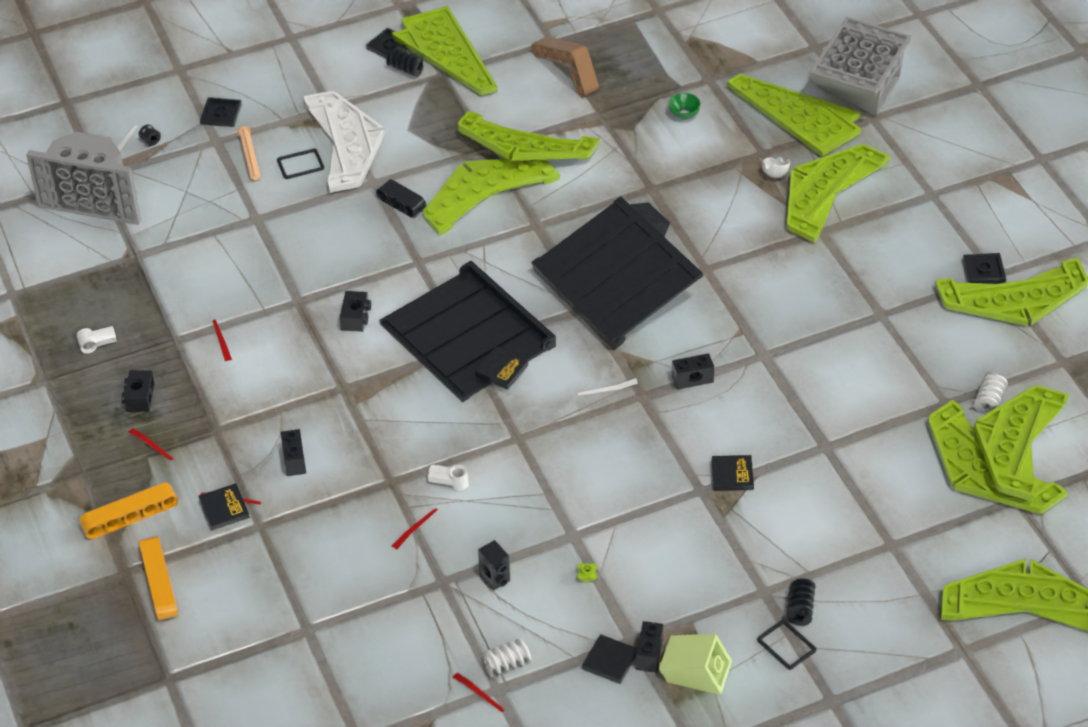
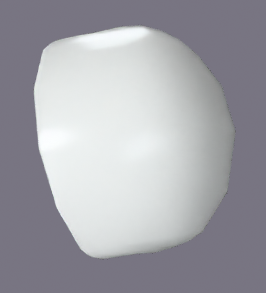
[762,157,790,178]

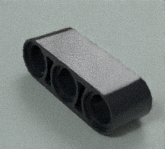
[376,179,427,218]

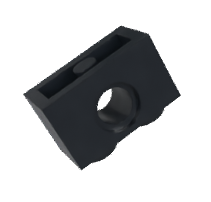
[339,291,372,332]
[672,353,714,390]
[122,370,155,412]
[280,429,306,477]
[478,540,510,591]
[636,621,664,673]

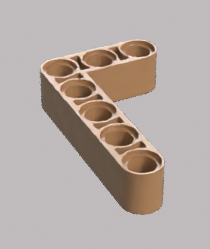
[531,37,599,97]

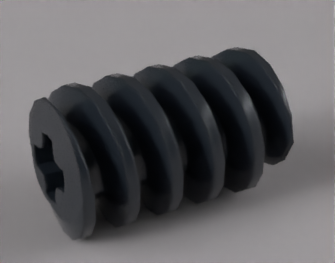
[386,46,424,77]
[786,578,816,626]

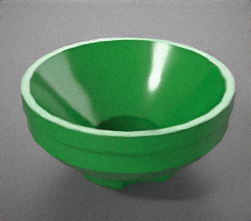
[669,93,701,120]

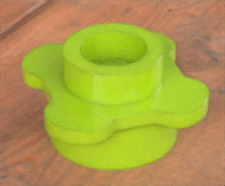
[577,563,598,583]

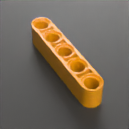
[79,483,178,539]
[138,536,179,621]

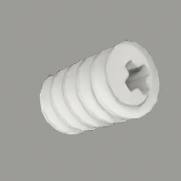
[974,372,1008,414]
[484,638,531,677]

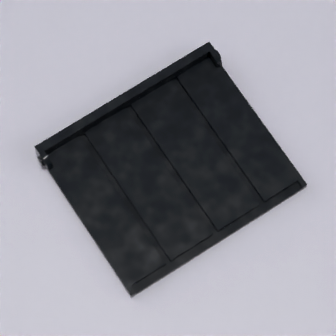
[531,196,703,350]
[379,260,556,403]

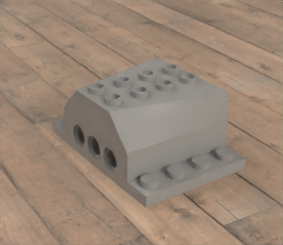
[809,16,911,116]
[26,132,141,225]

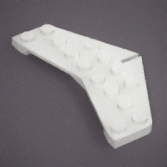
[304,91,385,193]

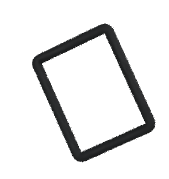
[277,148,325,179]
[757,620,817,669]

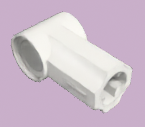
[76,326,117,353]
[428,465,469,491]

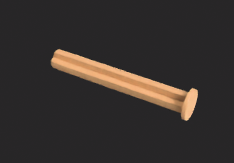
[237,126,260,181]

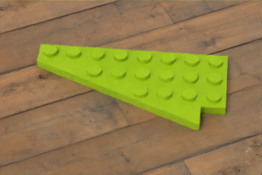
[392,6,497,96]
[727,74,861,157]

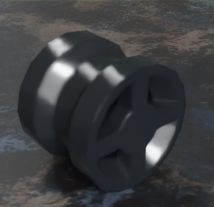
[138,124,161,146]

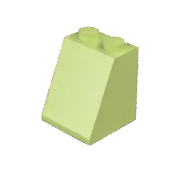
[659,634,732,694]

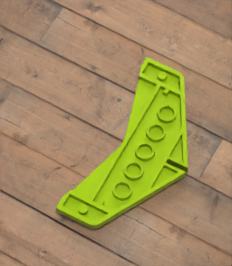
[458,111,600,161]
[787,144,890,243]
[423,158,560,236]
[935,258,1088,326]
[974,385,1069,502]
[928,400,1068,514]
[941,558,1088,632]

